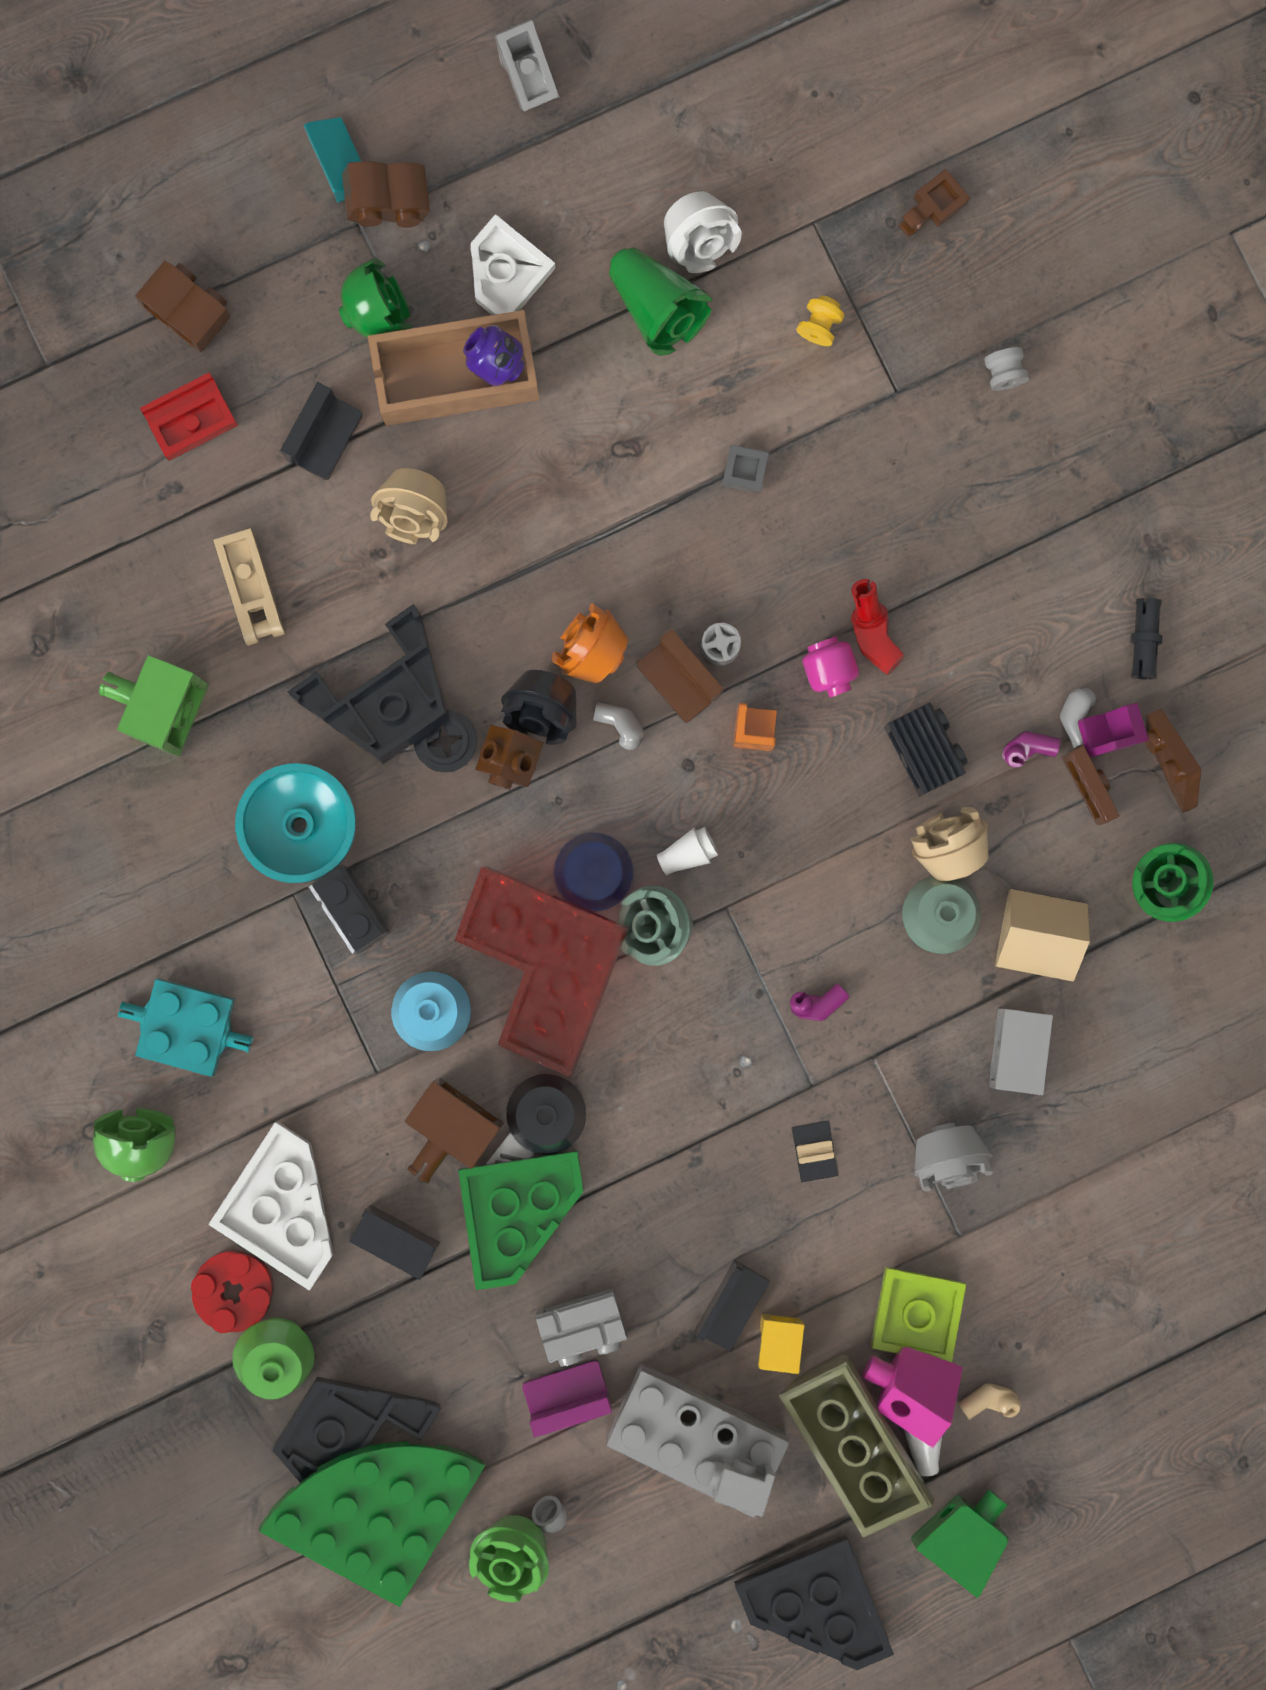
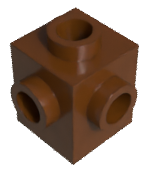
[475,725,544,790]

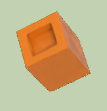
[733,703,777,751]

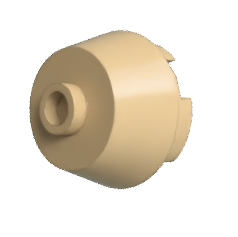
[370,468,448,544]
[910,807,989,881]

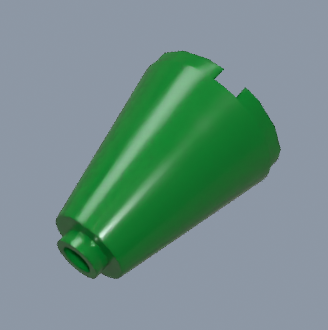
[609,247,712,356]

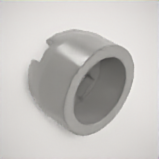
[532,1496,568,1533]

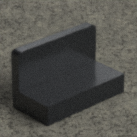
[280,382,363,480]
[350,1204,440,1280]
[695,1259,770,1352]

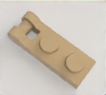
[213,528,286,646]

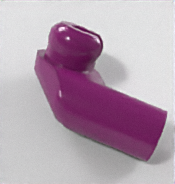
[790,983,850,1021]

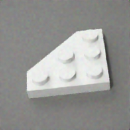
[208,1121,334,1291]

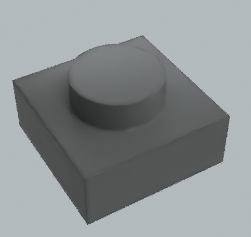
[722,445,769,494]

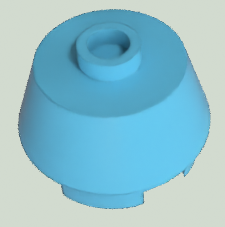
[391,971,471,1051]

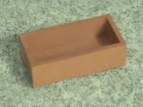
[368,310,539,426]

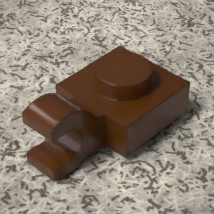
[899,169,970,238]

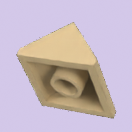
[995,889,1090,982]

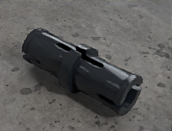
[1130,598,1163,680]

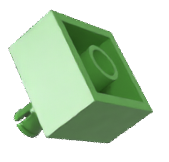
[99,655,209,757]

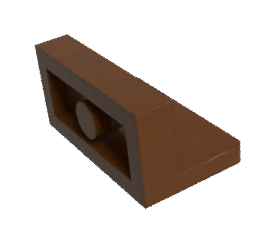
[637,629,723,723]

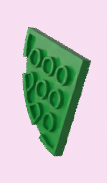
[259,1441,485,1607]

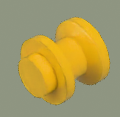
[796,296,845,346]

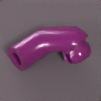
[1002,731,1060,768]

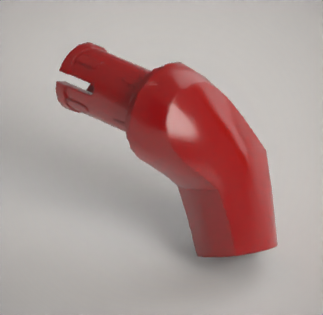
[851,579,905,676]

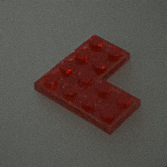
[454,866,629,1077]

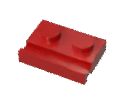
[140,372,238,461]

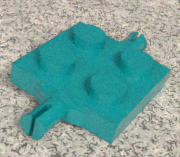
[118,978,254,1077]

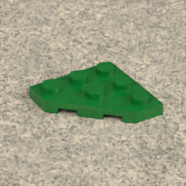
[458,1150,584,1290]

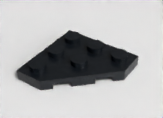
[734,1535,894,1670]

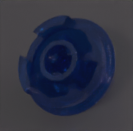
[554,833,633,912]

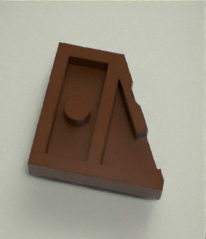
[1145,709,1202,813]

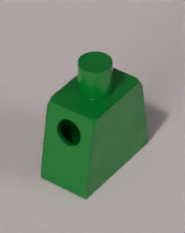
[911,1489,1009,1598]

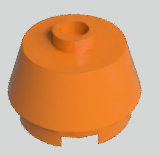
[551,603,628,684]

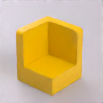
[758,1314,804,1374]

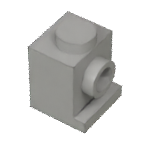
[708,1458,775,1517]

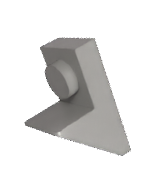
[495,19,559,111]

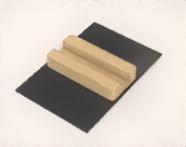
[792,1121,838,1183]

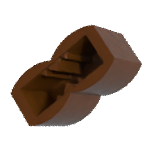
[342,161,430,228]
[135,260,230,353]

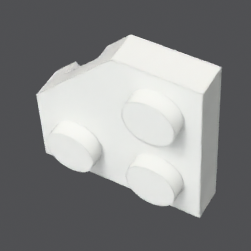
[470,214,556,315]

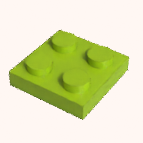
[870,1266,966,1363]

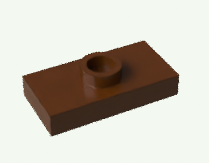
[1062,745,1120,826]

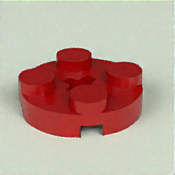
[191,1250,274,1333]

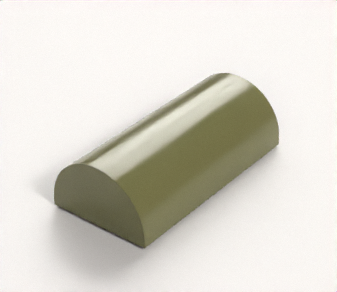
[779,1354,934,1538]

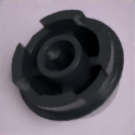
[501,670,577,745]
[506,1074,586,1154]

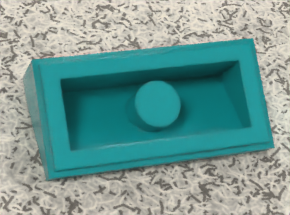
[303,117,361,203]

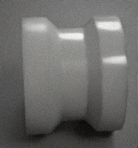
[984,347,1030,391]
[701,623,741,666]

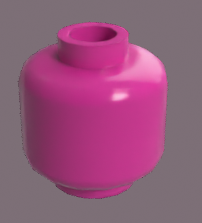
[802,636,860,698]

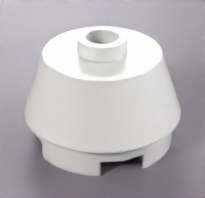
[664,191,742,273]

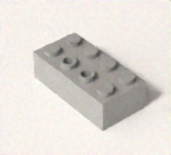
[606,1362,789,1518]

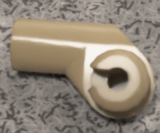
[958,1383,1021,1420]

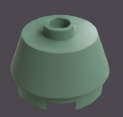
[902,876,981,954]
[614,886,693,966]

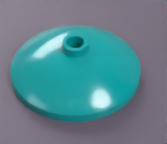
[235,763,356,883]

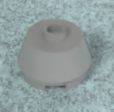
[914,1123,993,1191]

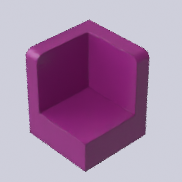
[1078,703,1149,758]

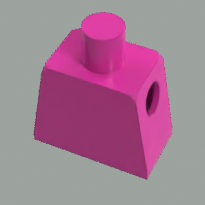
[862,1347,963,1447]

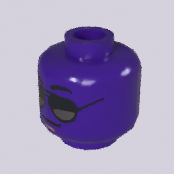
[463,325,524,386]

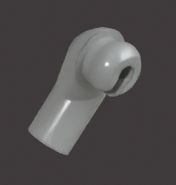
[1060,688,1096,748]
[593,701,643,750]

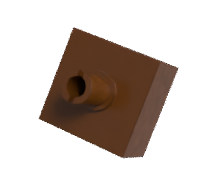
[404,1077,504,1184]

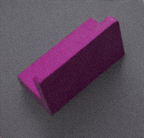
[522,1359,612,1438]

